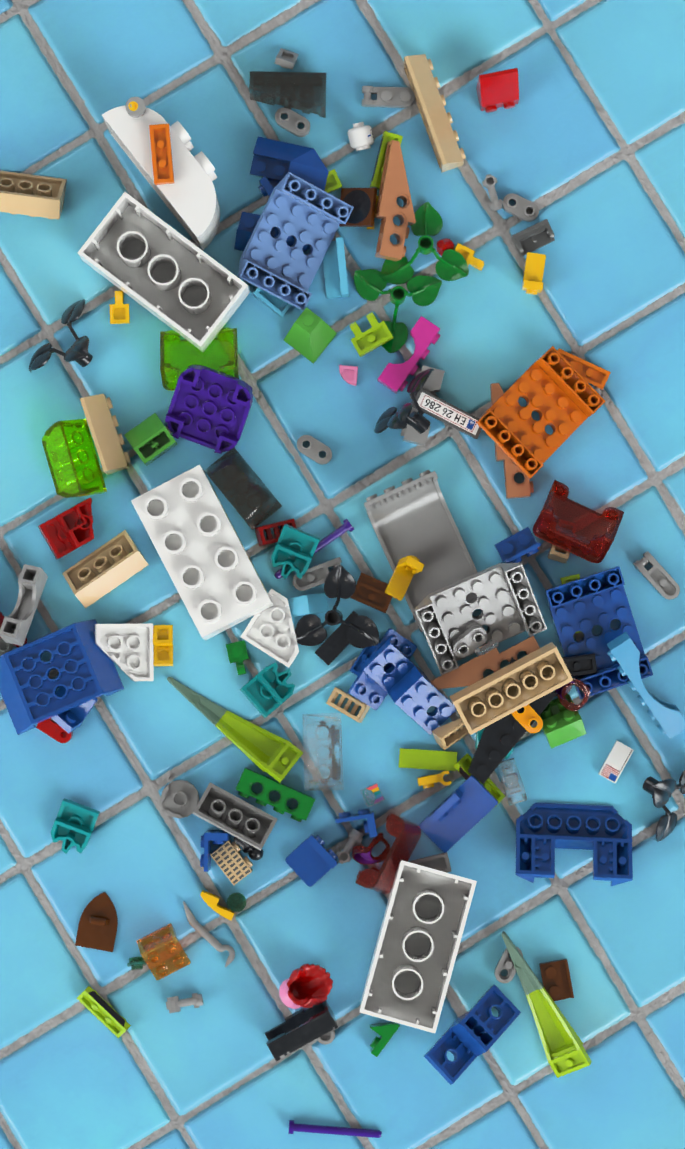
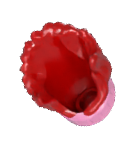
[279,964,333,1009]

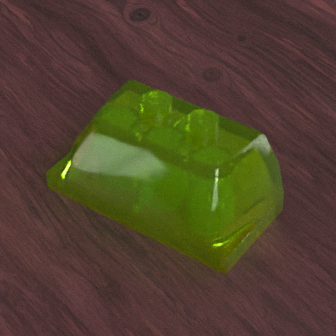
[42,419,107,498]

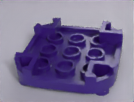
[165,365,253,454]

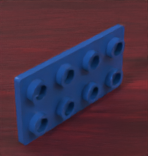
[348,628,417,710]
[418,775,498,853]

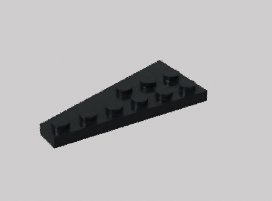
[468,657,557,784]

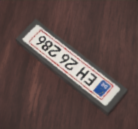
[411,389,482,439]

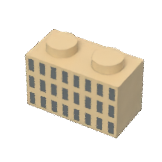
[210,840,253,885]

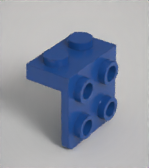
[285,834,338,887]

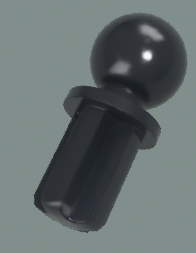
[234,837,264,860]

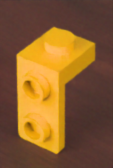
[522,252,546,295]
[385,555,424,601]

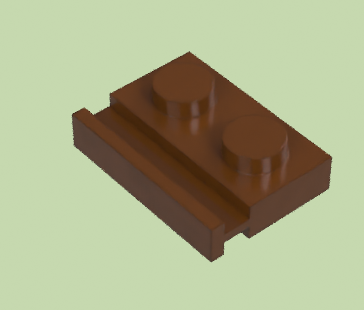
[350,572,392,613]
[539,959,574,1001]

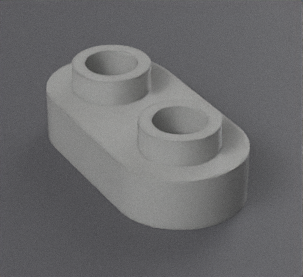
[275,107,310,137]
[502,193,539,222]
[297,435,332,465]
[451,625,487,658]
[494,946,523,983]

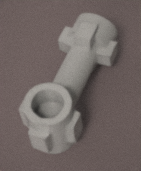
[482,174,503,211]
[337,829,364,864]
[166,993,203,1013]

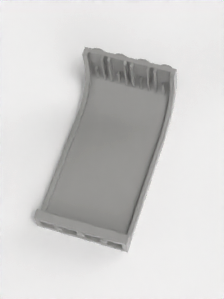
[364,470,478,632]

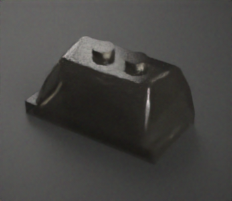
[204,448,282,530]

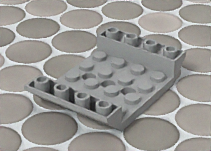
[414,563,547,675]

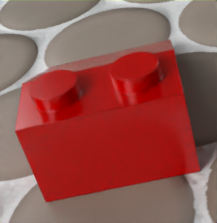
[476,68,519,113]

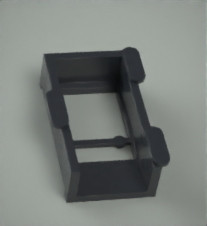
[265,1000,338,1062]

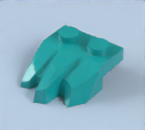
[271,524,320,579]
[240,662,295,718]
[51,798,100,854]

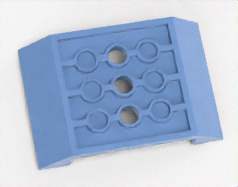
[238,172,354,311]

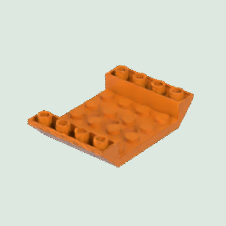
[476,346,605,478]

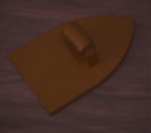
[75,892,118,952]

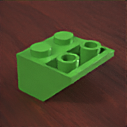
[124,413,177,466]
[539,694,587,749]

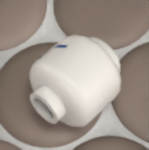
[347,122,374,151]

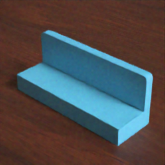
[323,237,349,299]

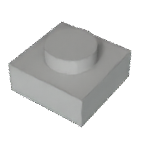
[274,48,299,70]

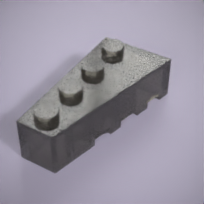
[249,71,326,118]

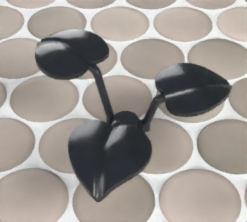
[29,299,93,372]
[374,368,434,434]
[295,565,379,648]
[643,770,685,842]

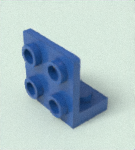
[494,527,541,563]
[51,687,98,733]
[335,808,377,837]
[200,830,230,872]

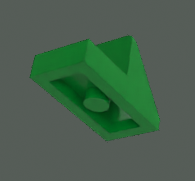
[370,1022,400,1057]

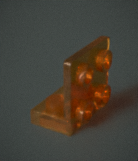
[137,923,191,980]

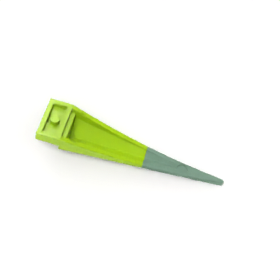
[167,677,303,783]
[502,931,592,1078]

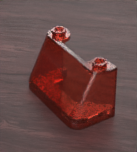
[532,480,624,563]
[355,810,421,894]

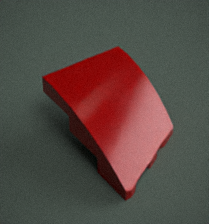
[38,497,94,560]

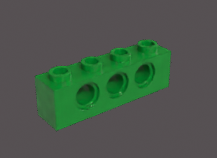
[236,767,316,822]

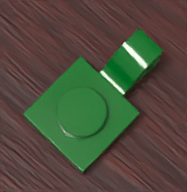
[226,640,249,675]

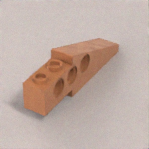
[375,140,416,261]
[490,383,534,499]
[430,636,540,689]

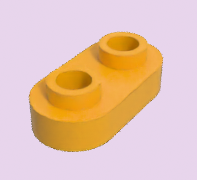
[511,704,543,733]

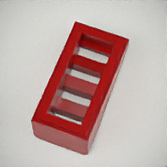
[255,519,296,546]

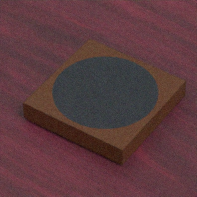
[339,188,378,227]

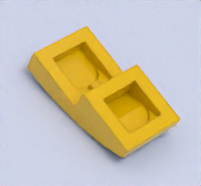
[153,625,173,666]
[200,890,235,920]

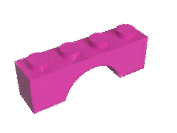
[378,316,441,394]

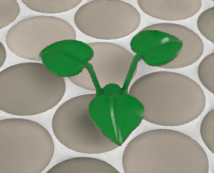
[379,202,469,285]
[354,269,442,353]

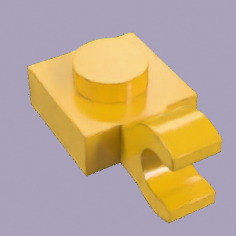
[455,243,485,271]
[110,291,130,324]
[417,771,452,789]

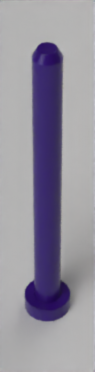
[274,519,354,579]
[288,1120,382,1138]

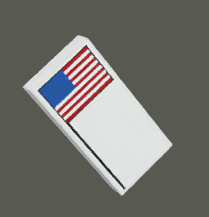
[598,740,634,783]

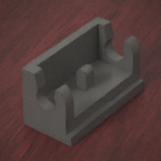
[511,219,555,257]

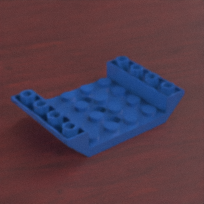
[545,566,653,699]
[0,619,124,735]

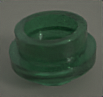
[227,893,246,912]
[127,957,147,970]

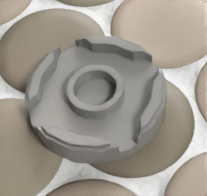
[161,780,199,818]

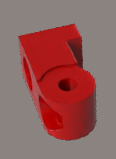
[36,718,73,743]

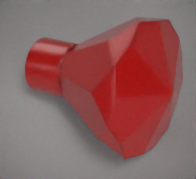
[436,238,454,256]

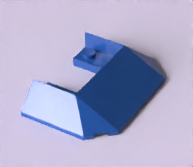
[234,137,329,252]
[515,803,633,886]

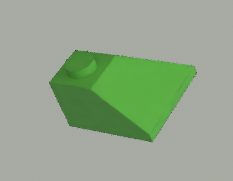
[284,307,337,364]

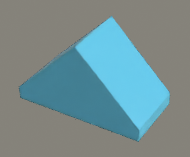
[288,593,329,617]

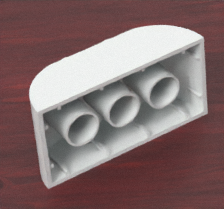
[102,105,220,251]
[359,860,477,1033]

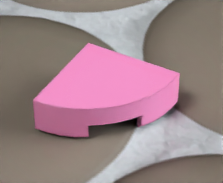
[339,365,358,386]

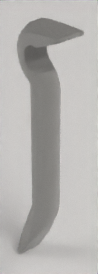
[183,901,235,967]

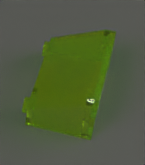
[160,328,239,391]

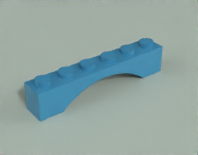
[607,632,685,739]

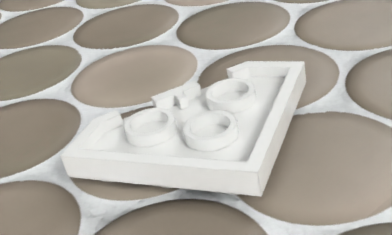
[241,589,299,668]
[95,624,154,681]

